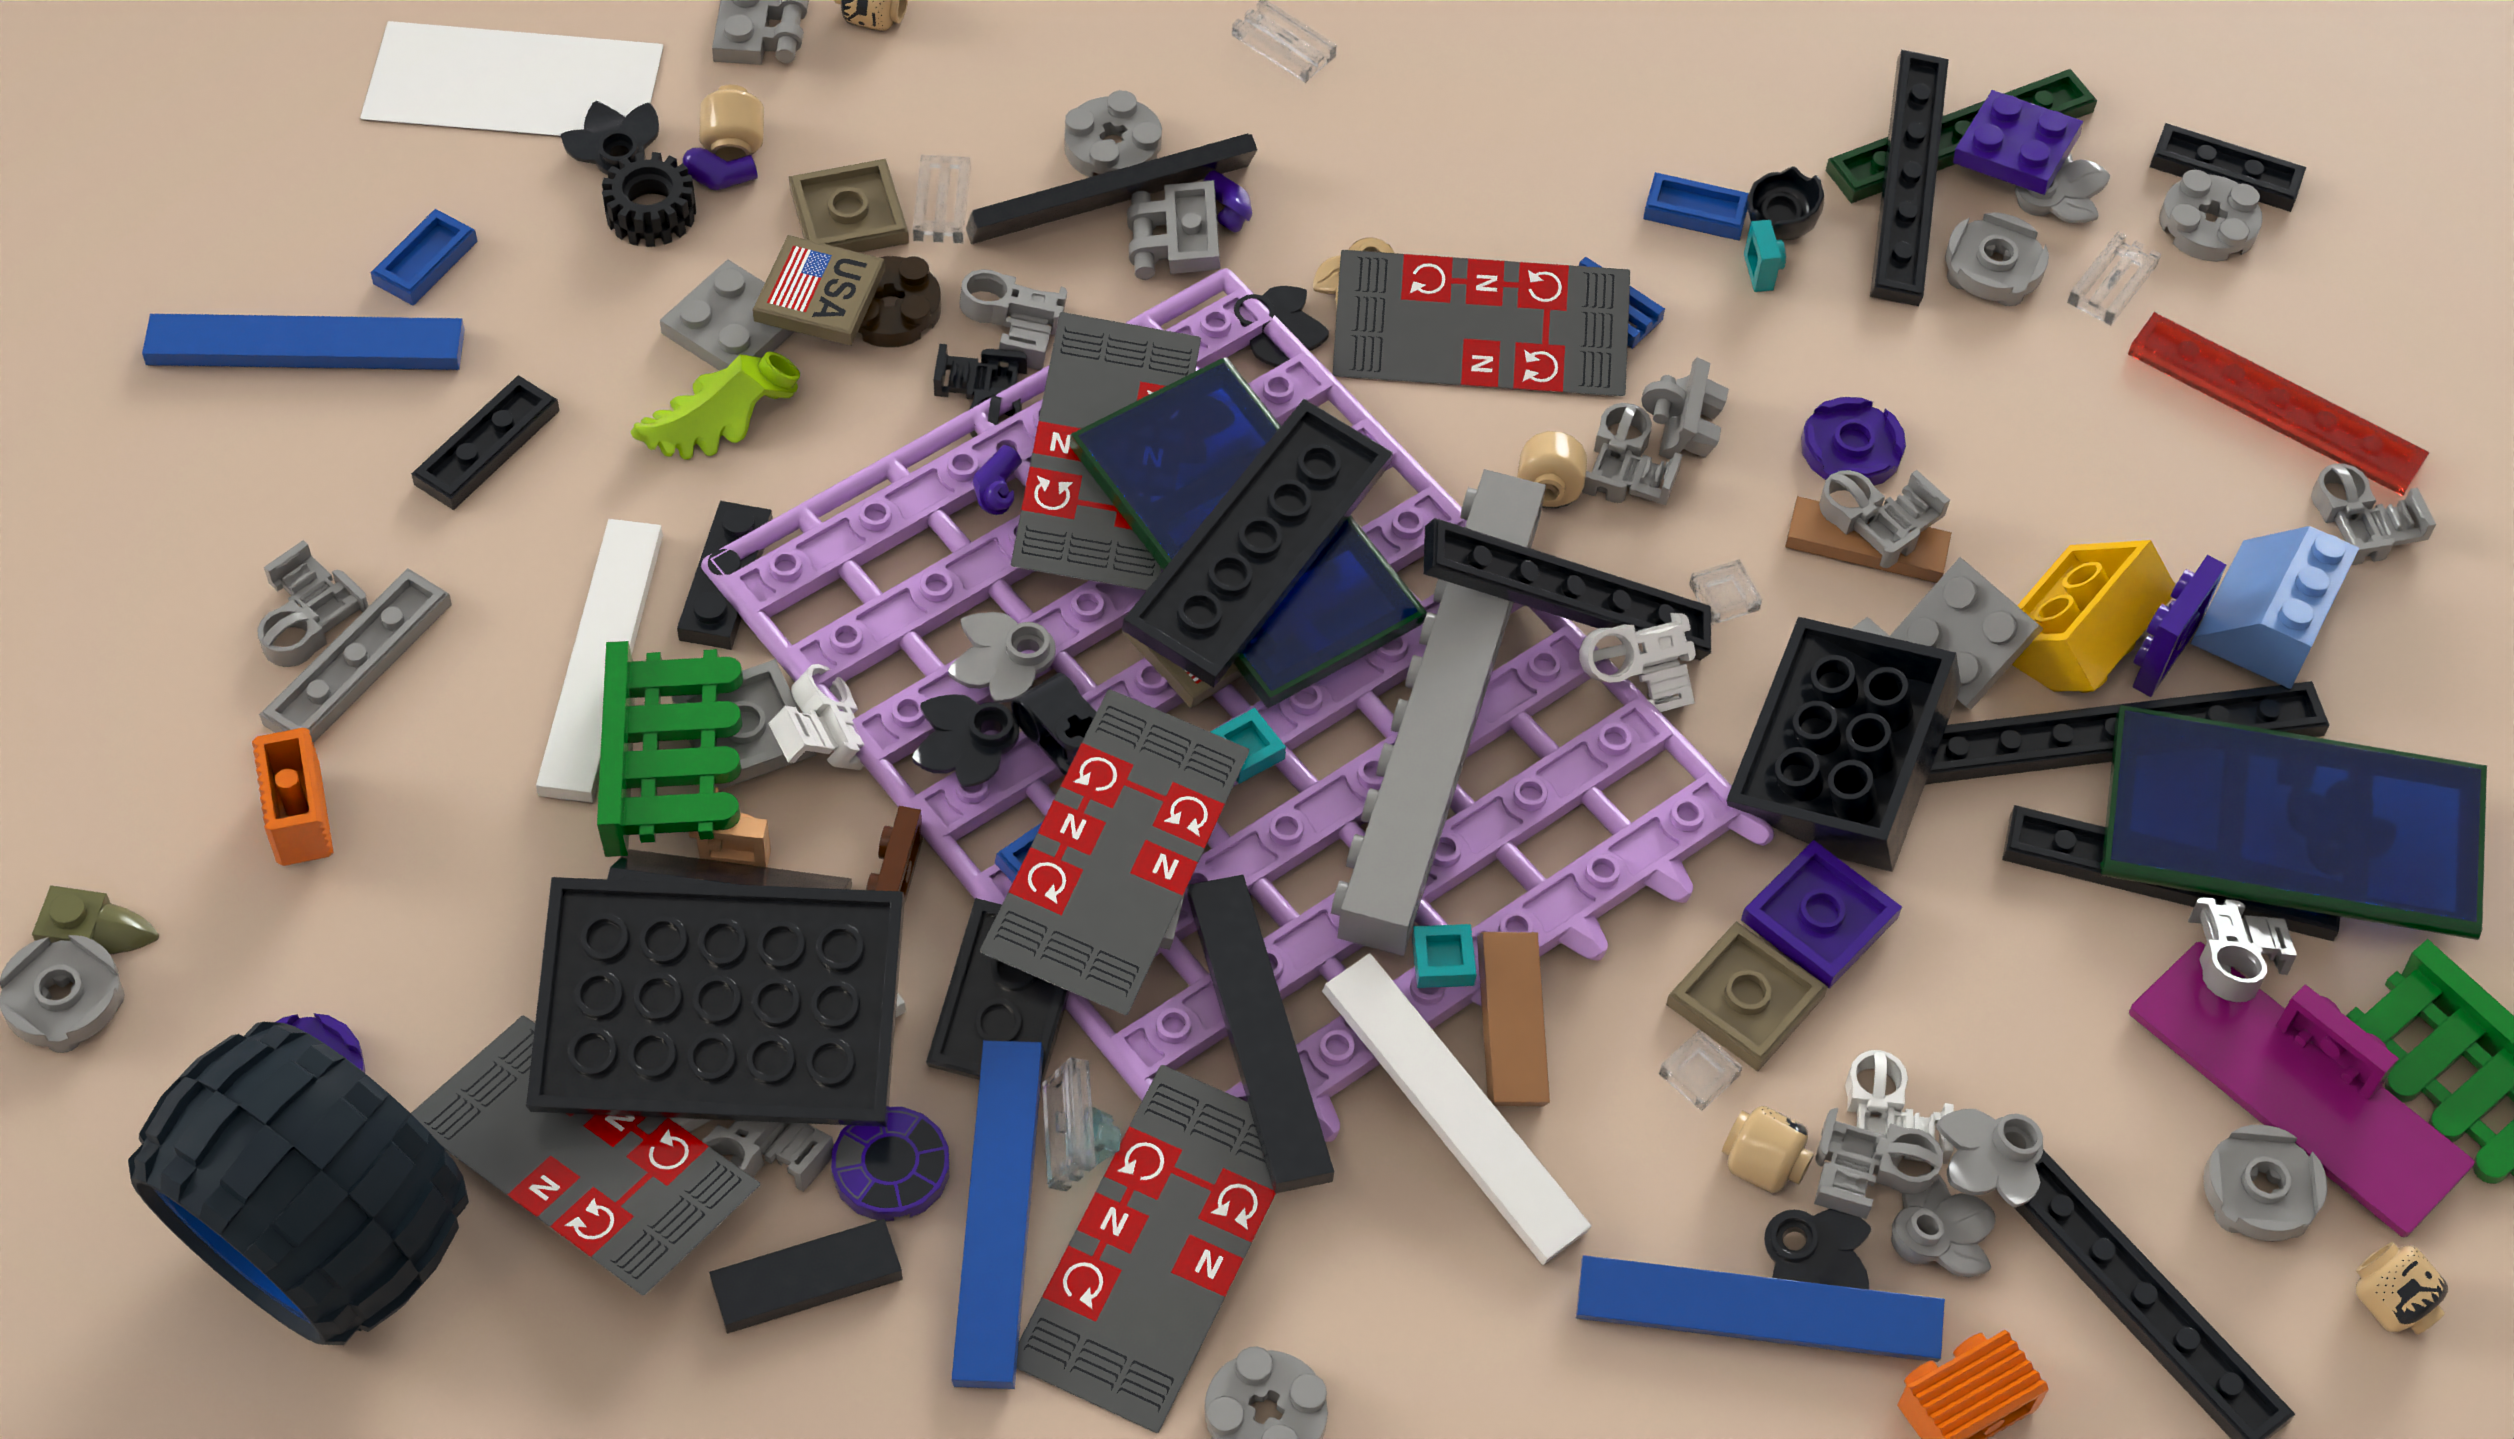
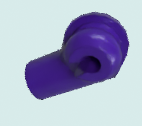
[682,148,758,190]
[1203,170,1252,233]
[972,445,1022,515]

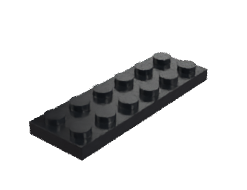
[1122,399,1393,688]

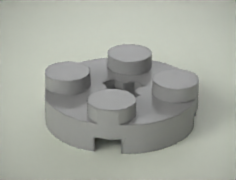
[1065,90,1162,177]
[2159,170,2262,262]
[1945,212,2049,306]
[0,935,125,1053]
[2203,1125,2327,1241]
[1204,1346,1328,1439]

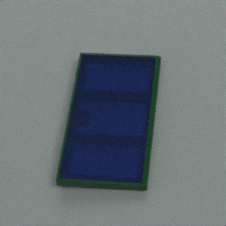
[1069,357,1427,709]
[2100,705,2487,940]

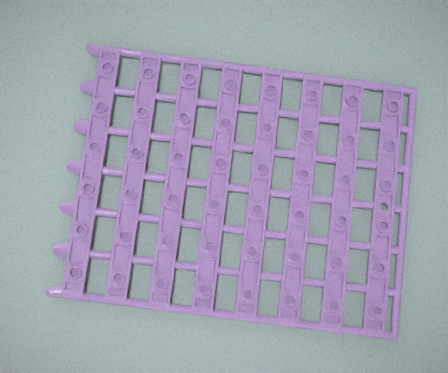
[701,268,1774,1142]

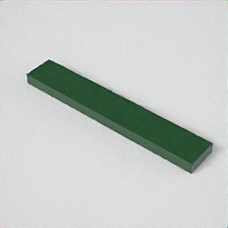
[1825,69,2097,204]

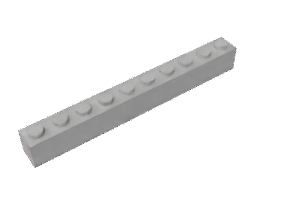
[1331,469,1546,956]

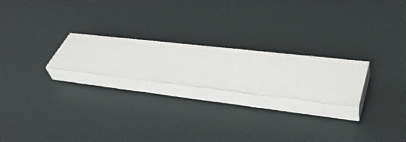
[536,519,663,803]
[1322,953,1592,1265]

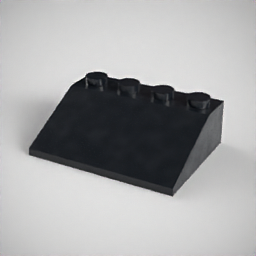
[1726,617,1961,872]

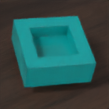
[1744,220,1786,292]
[1210,708,1286,784]
[1412,924,1477,988]

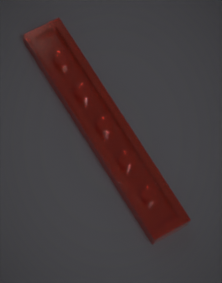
[2128,312,2430,496]

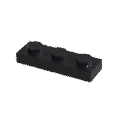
[677,501,773,650]

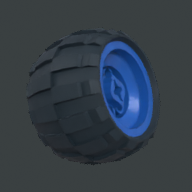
[128,1021,469,1345]

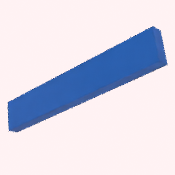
[142,314,465,370]
[951,1040,1044,1389]
[1576,1255,1945,1362]

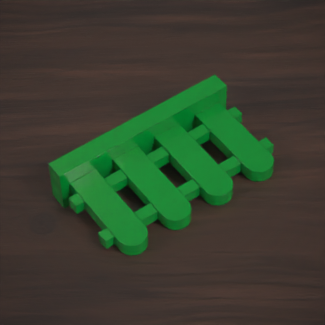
[597,641,743,857]
[2346,939,2514,1184]

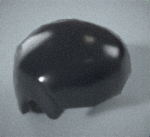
[1746,166,1824,240]

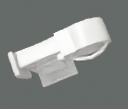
[1579,613,1696,712]
[768,664,864,770]
[1845,1050,1954,1168]

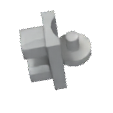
[1641,357,1729,459]

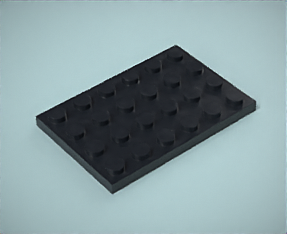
[526,877,905,1127]

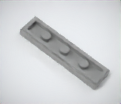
[259,568,452,743]

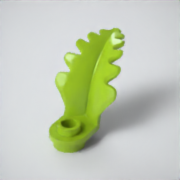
[630,351,800,460]

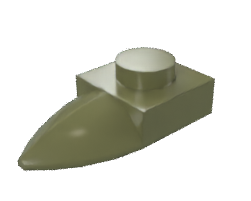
[32,885,159,954]

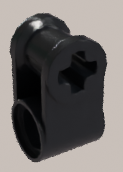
[1011,673,1096,776]

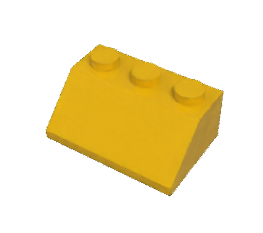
[2012,540,2175,693]

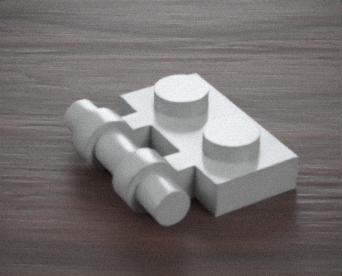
[712,0,809,65]
[1127,180,1221,280]

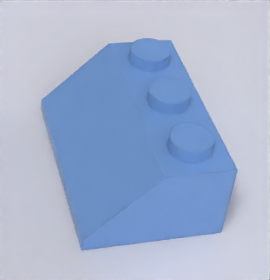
[2190,526,2359,689]

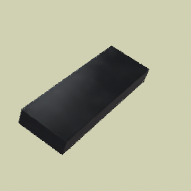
[2150,123,2306,212]
[411,375,560,510]
[709,1219,903,1334]

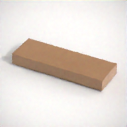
[1785,496,1952,583]
[1477,932,1550,1107]

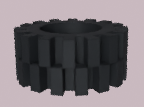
[602,152,696,247]

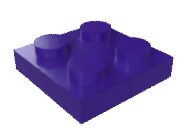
[1953,90,2083,195]
[2132,554,2227,697]
[1741,840,1902,989]

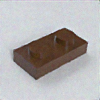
[866,806,923,906]

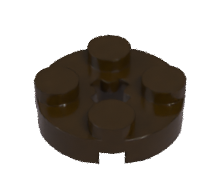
[858,256,941,347]

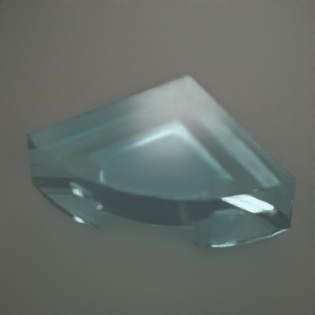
[1071,1107,1121,1169]

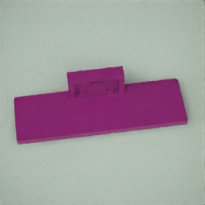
[2129,942,2474,1238]

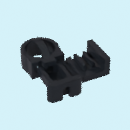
[933,344,1027,438]

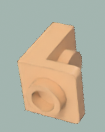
[689,787,771,867]

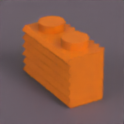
[252,727,334,866]
[1897,1330,2049,1439]

